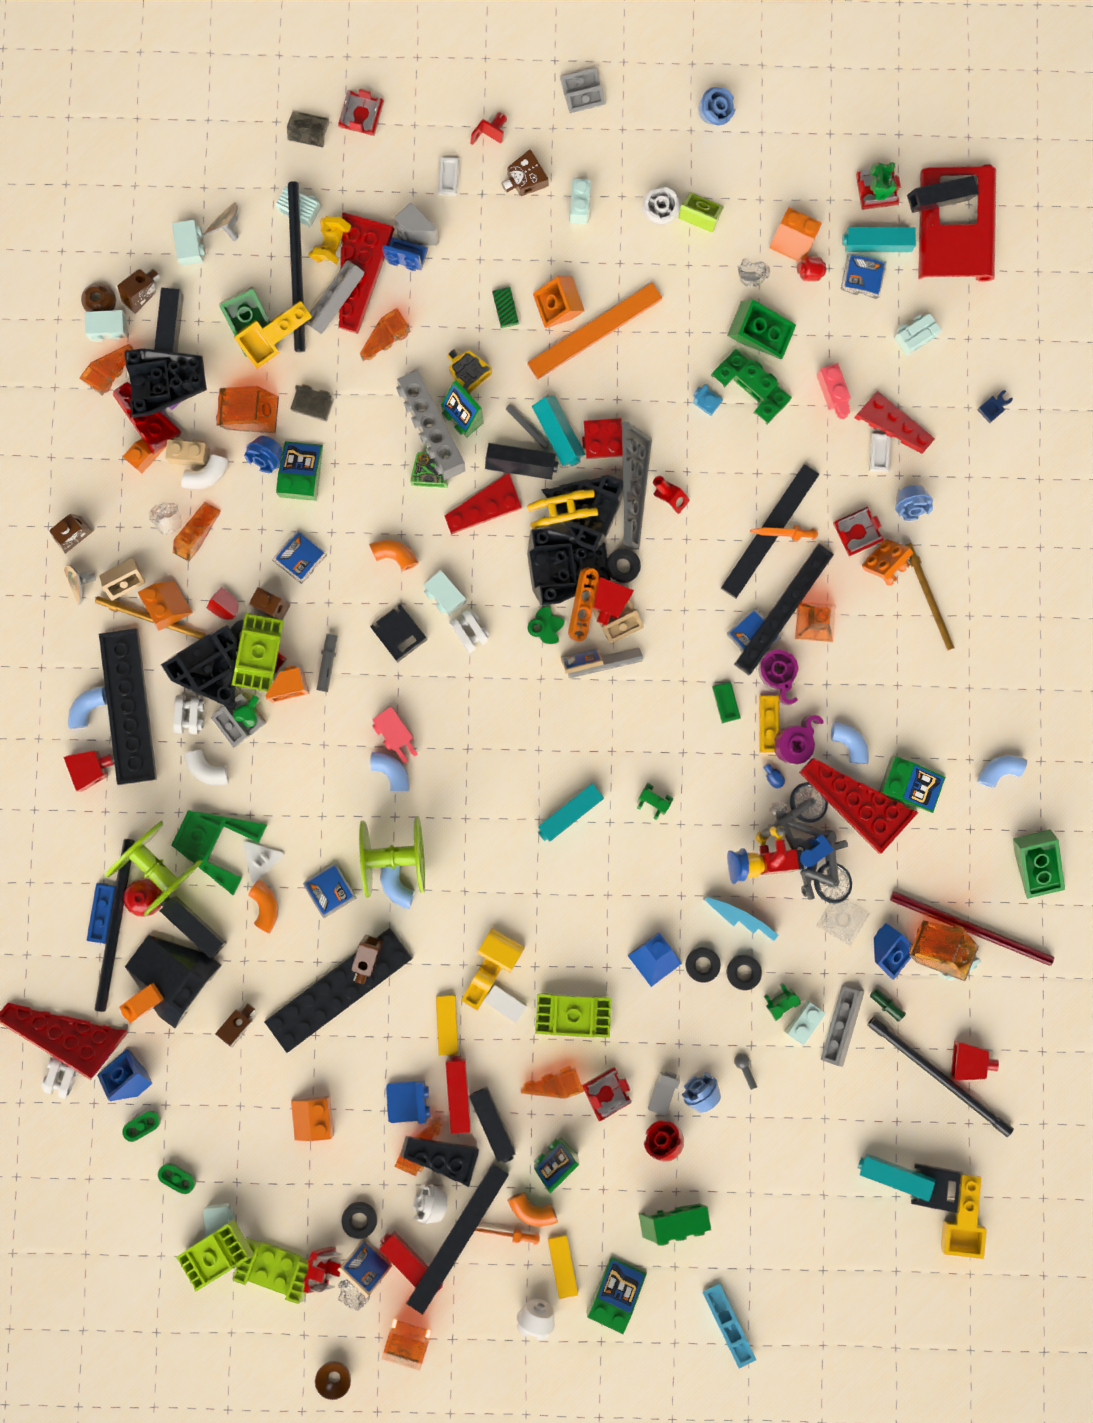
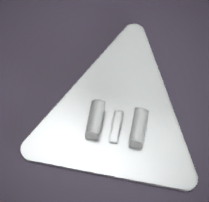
[243,841,284,883]

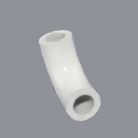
[181,455,228,489]
[184,750,229,785]

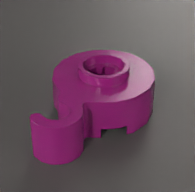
[758,649,799,706]
[774,715,824,764]

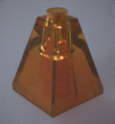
[795,602,836,642]

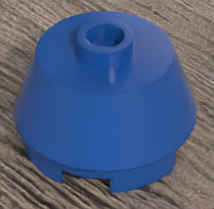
[244,435,283,473]

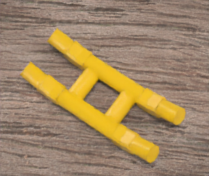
[527,490,598,529]

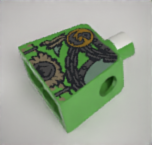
[410,444,448,488]

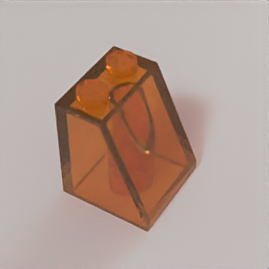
[216,386,279,433]
[909,920,979,981]
[382,1319,431,1371]

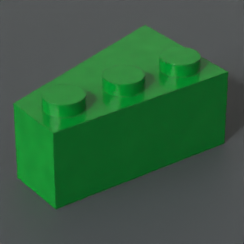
[639,1203,711,1246]

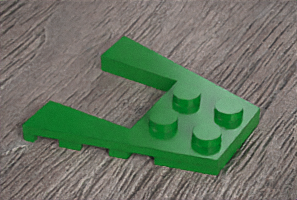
[171,810,267,896]

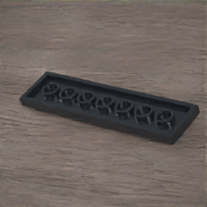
[99,628,157,785]
[264,928,413,1053]

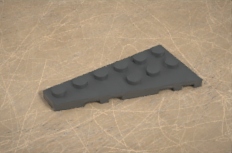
[622,422,652,549]

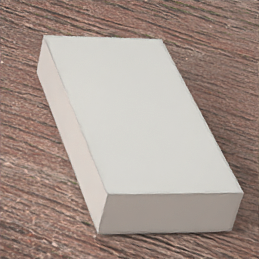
[438,157,459,196]
[869,433,891,473]
[484,985,527,1023]

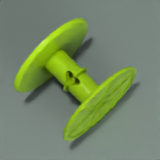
[359,816,425,898]
[104,821,203,917]

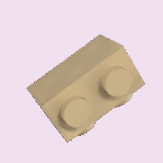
[165,438,210,467]
[99,558,146,601]

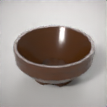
[81,283,116,312]
[315,1361,351,1400]

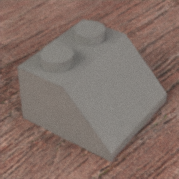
[394,202,439,245]

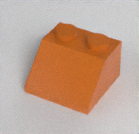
[770,207,822,262]
[533,276,585,328]
[137,581,193,631]
[265,665,309,703]
[291,1096,334,1141]

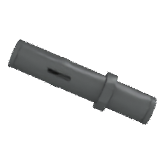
[316,634,338,692]

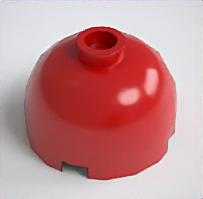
[123,878,163,917]
[644,1120,684,1162]

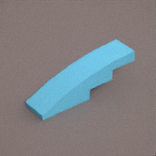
[703,897,779,941]
[702,1283,757,1369]

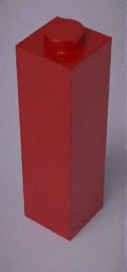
[445,1056,471,1134]
[379,1230,444,1292]

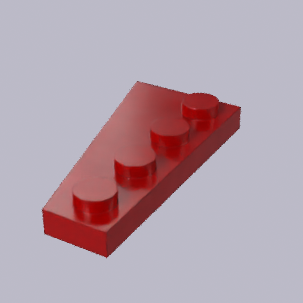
[113,382,181,455]
[854,391,935,454]
[444,473,522,535]

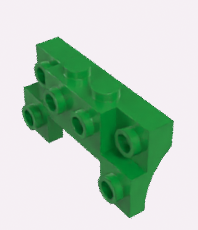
[711,349,792,425]

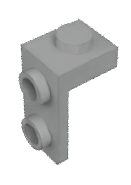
[648,1071,680,1116]

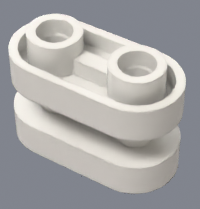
[449,610,490,654]
[173,695,205,734]
[41,1057,78,1099]

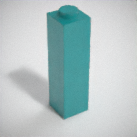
[842,227,916,252]
[532,396,586,467]
[537,783,604,842]
[857,1153,935,1202]

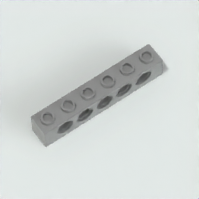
[396,370,465,480]

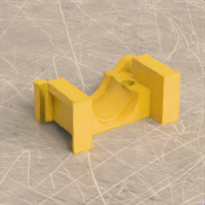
[308,215,351,265]

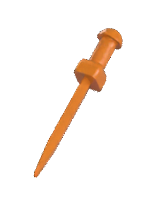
[750,525,818,541]
[475,1228,540,1245]

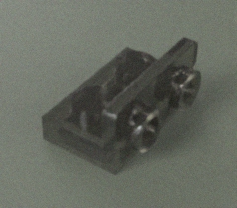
[287,111,329,147]
[290,384,334,422]

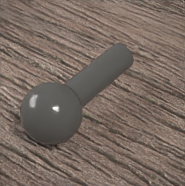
[734,1053,758,1090]

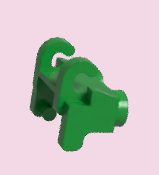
[870,162,896,200]
[637,782,674,820]
[764,983,801,1021]

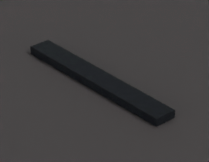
[720,464,820,599]
[733,543,834,676]
[406,1163,509,1315]

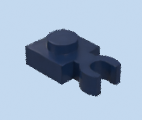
[977,390,1013,424]

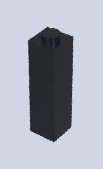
[907,176,979,213]
[154,287,184,352]
[485,443,559,480]
[160,896,227,958]
[469,1086,516,1163]

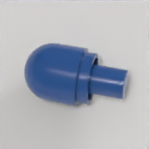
[763,763,785,789]

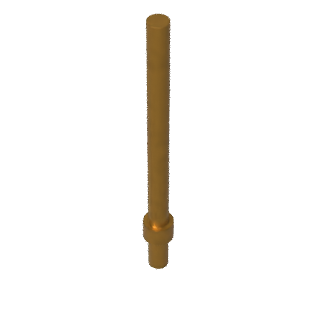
[904,543,955,651]
[95,596,206,639]

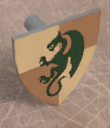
[204,202,239,241]
[64,565,96,605]

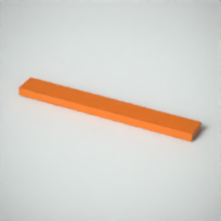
[527,283,662,380]

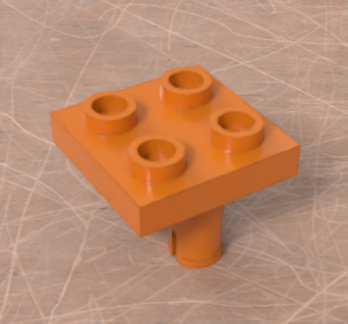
[861,539,913,586]

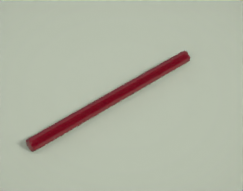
[890,891,1055,966]

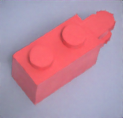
[817,363,851,419]
[372,707,418,763]

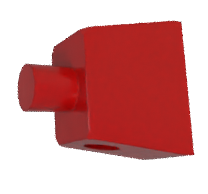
[593,577,634,626]
[63,750,114,792]
[950,1041,999,1080]

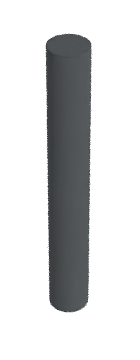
[505,404,550,449]

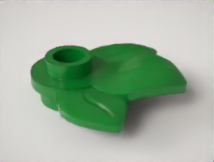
[527,607,565,644]

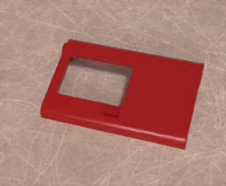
[918,164,996,282]

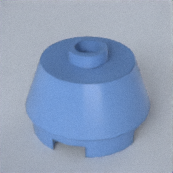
[698,87,735,125]
[895,485,933,521]
[681,1072,721,1113]

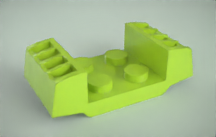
[232,613,284,692]
[535,993,612,1038]
[176,1219,255,1292]
[232,1237,309,1304]

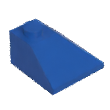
[874,923,917,980]
[628,933,682,987]
[97,1049,153,1101]

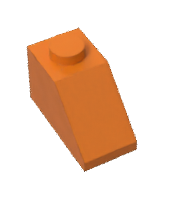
[122,439,167,474]
[119,983,164,1023]

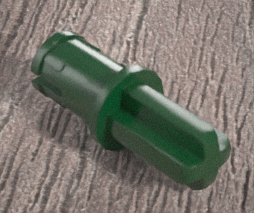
[870,988,906,1022]

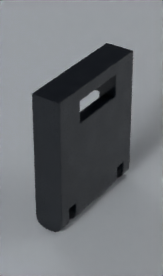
[370,604,428,663]
[911,1163,963,1213]

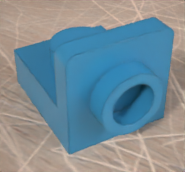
[693,384,723,416]

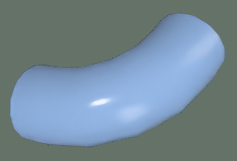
[68,686,107,729]
[831,722,869,764]
[370,752,409,791]
[977,755,1027,788]
[380,866,415,909]

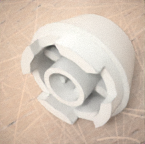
[643,187,680,225]
[413,1184,447,1224]
[516,1299,555,1341]

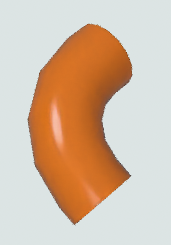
[369,539,419,571]
[248,880,278,933]
[507,1192,558,1227]

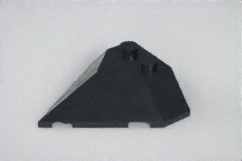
[541,475,623,552]
[160,625,237,710]

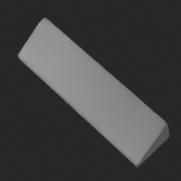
[305,260,364,334]
[567,648,644,678]
[821,985,864,1067]

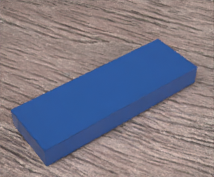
[86,883,115,944]

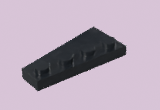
[400,1136,479,1187]

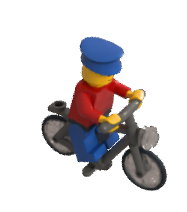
[727,782,852,904]

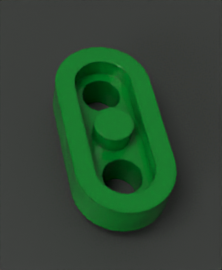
[122,1111,161,1142]
[158,1163,196,1194]

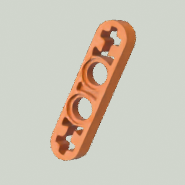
[568,567,599,642]

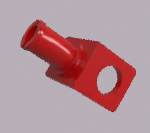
[470,112,507,145]
[653,476,690,514]

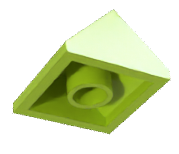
[678,192,724,233]

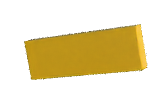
[759,695,779,753]
[436,995,459,1056]
[548,1234,578,1299]

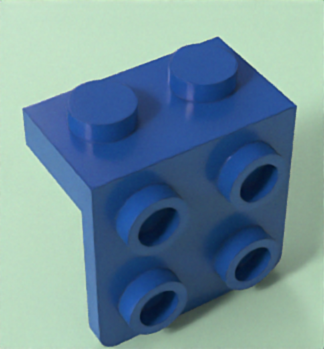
[382,237,428,271]
[386,1080,431,1124]

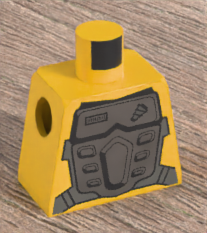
[447,349,492,394]

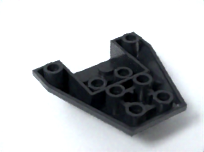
[124,348,207,418]
[527,528,611,605]
[125,935,222,1029]

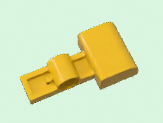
[233,301,312,369]
[461,928,525,1011]
[941,1174,987,1259]

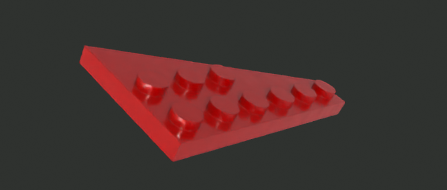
[339,212,395,334]
[799,758,919,854]
[0,1003,128,1080]

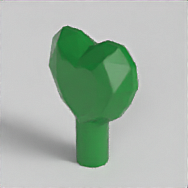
[233,695,260,727]

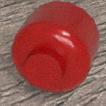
[797,256,826,282]

